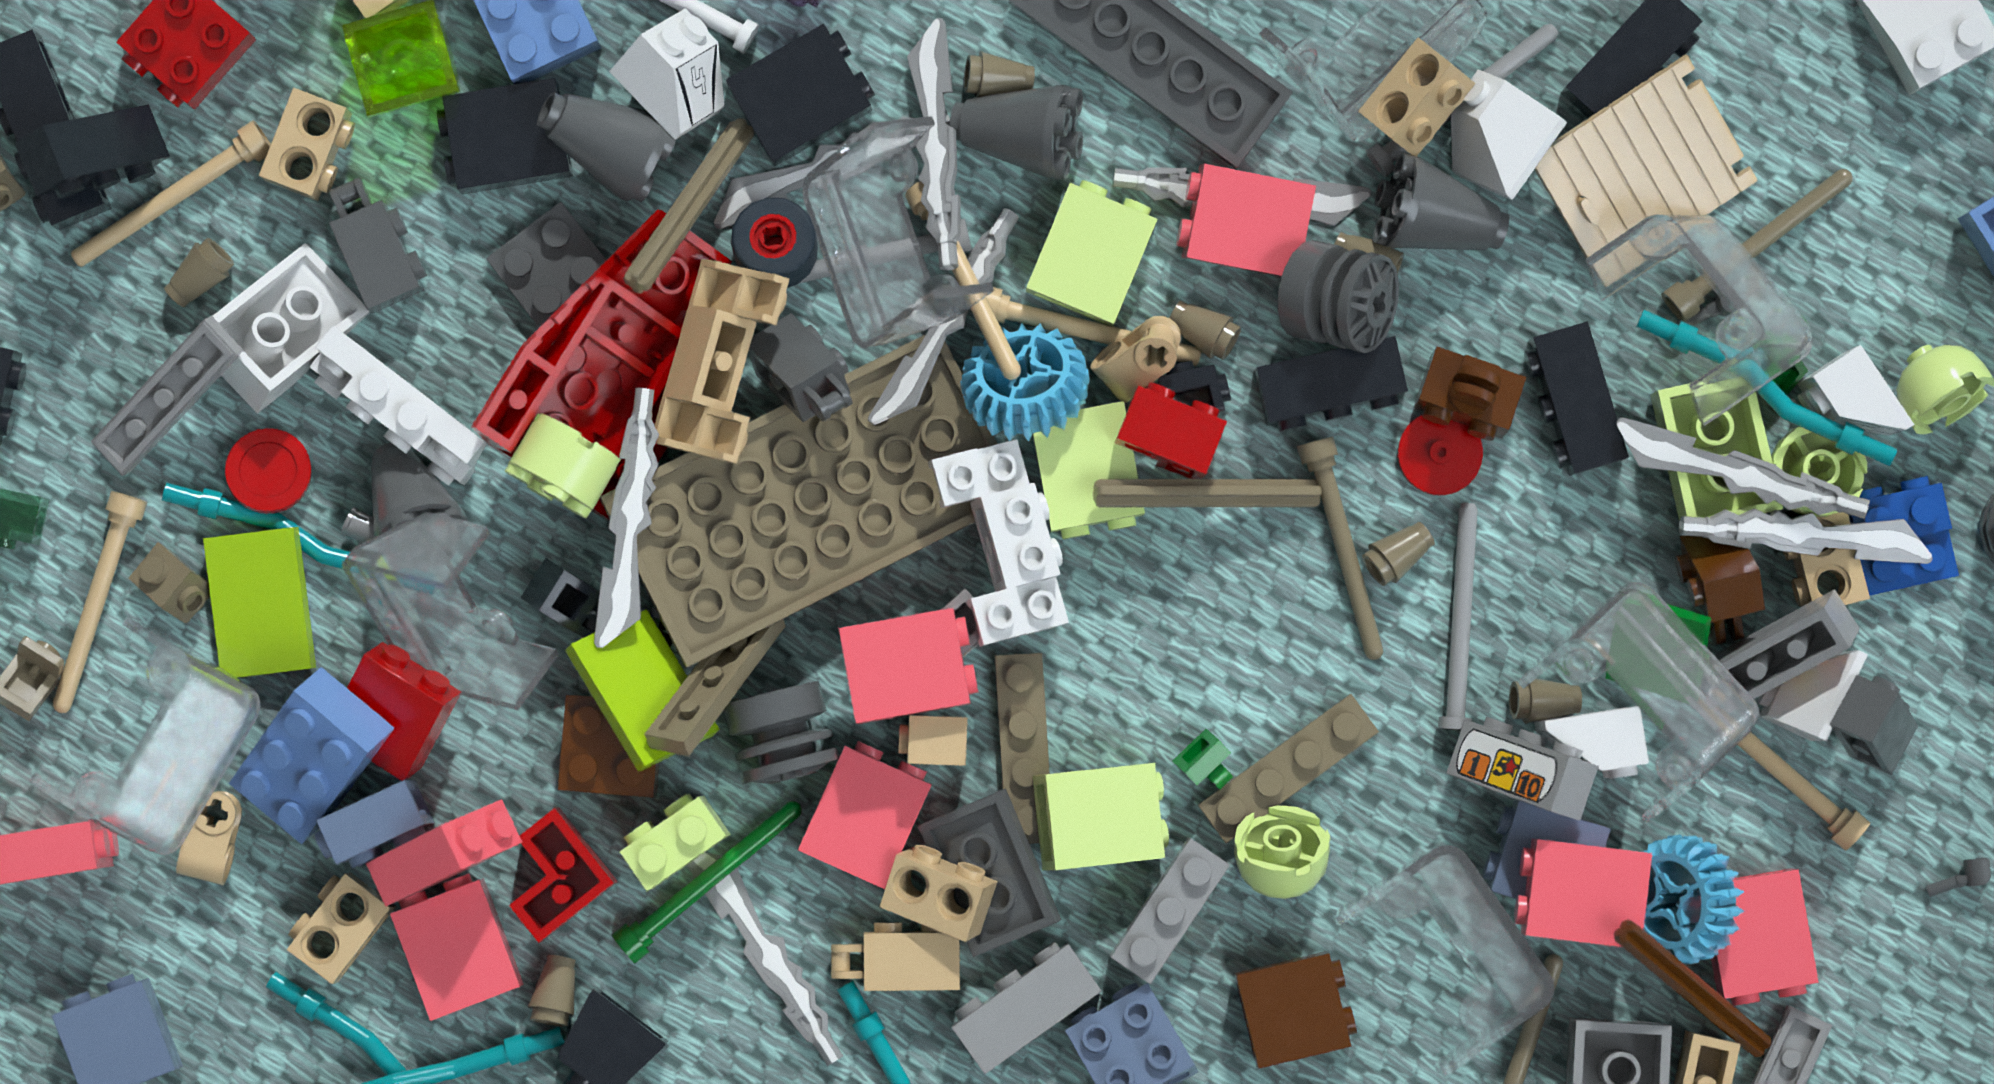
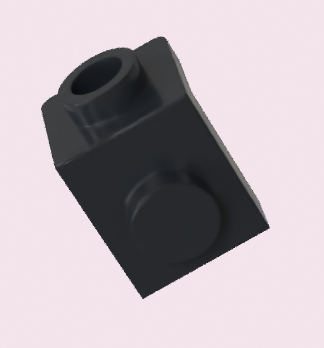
[1157,361,1231,414]

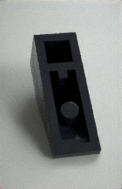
[520,558,673,647]

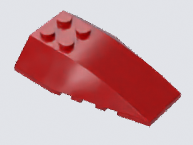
[471,209,732,521]

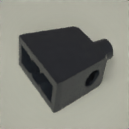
[557,987,668,1084]

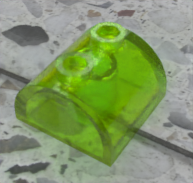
[341,0,461,118]

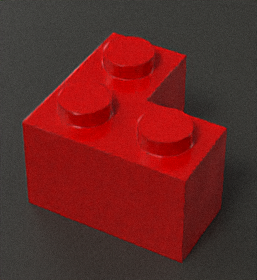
[1114,382,1227,479]
[509,807,618,943]

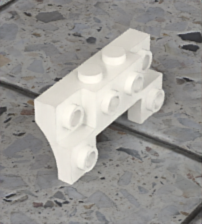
[310,325,487,486]
[928,439,1069,647]

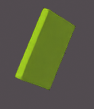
[203,527,317,680]
[565,609,720,772]

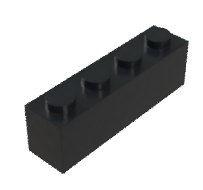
[0,29,112,230]

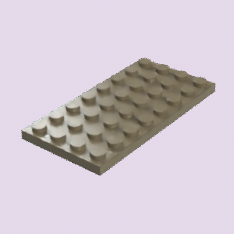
[599,334,998,668]

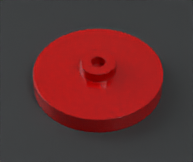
[1397,415,1483,496]
[225,428,312,514]

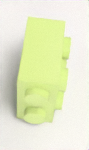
[620,794,731,891]

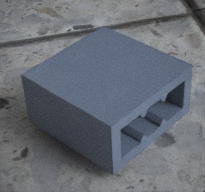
[314,780,435,868]
[1482,799,1610,899]
[51,974,183,1084]
[1065,983,1198,1084]

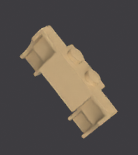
[655,259,789,464]

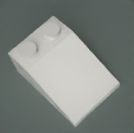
[1856,0,1994,95]
[213,243,370,414]

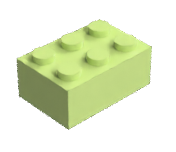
[1650,372,1783,521]

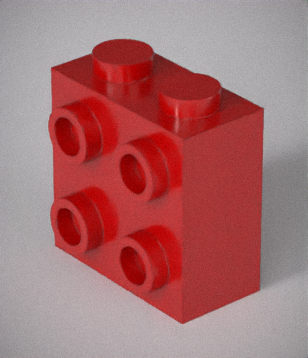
[116,0,256,110]
[347,642,462,781]

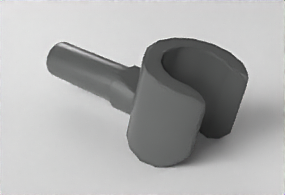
[1678,285,1746,326]
[1926,858,1991,897]

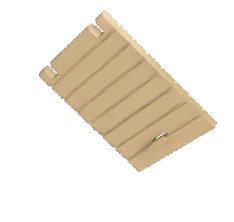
[1535,55,1757,283]

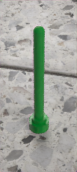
[611,801,802,964]

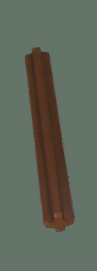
[1614,920,1771,1057]

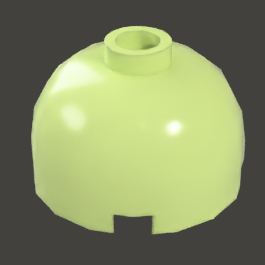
[1896,345,1994,434]
[1771,426,1867,517]
[1234,805,1330,899]

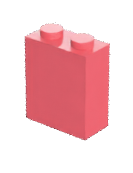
[1176,164,1316,277]
[839,608,978,724]
[798,741,932,889]
[365,799,522,907]
[0,820,119,885]
[1514,838,1652,947]
[1711,868,1819,1006]
[390,873,524,1021]

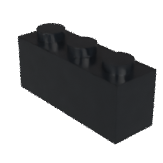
[1560,0,1703,119]
[15,104,170,199]
[1524,321,1629,476]
[1254,336,1408,432]

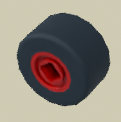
[731,197,818,288]

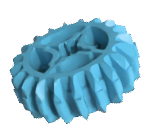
[960,323,1090,442]
[1642,835,1744,965]

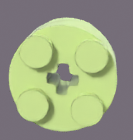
[505,414,620,519]

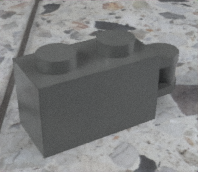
[329,177,427,313]
[748,313,852,422]
[1830,674,1918,775]

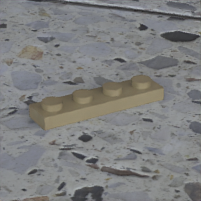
[644,620,786,756]
[995,653,1050,844]
[1198,694,1379,843]

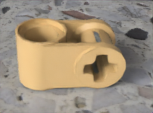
[1090,316,1181,403]
[176,791,242,885]

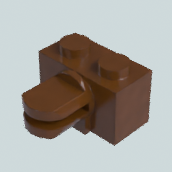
[1413,346,1527,441]
[1675,535,1765,645]

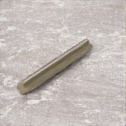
[624,118,754,293]
[1093,479,1322,507]

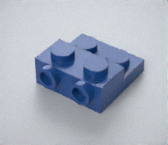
[1848,476,1959,596]

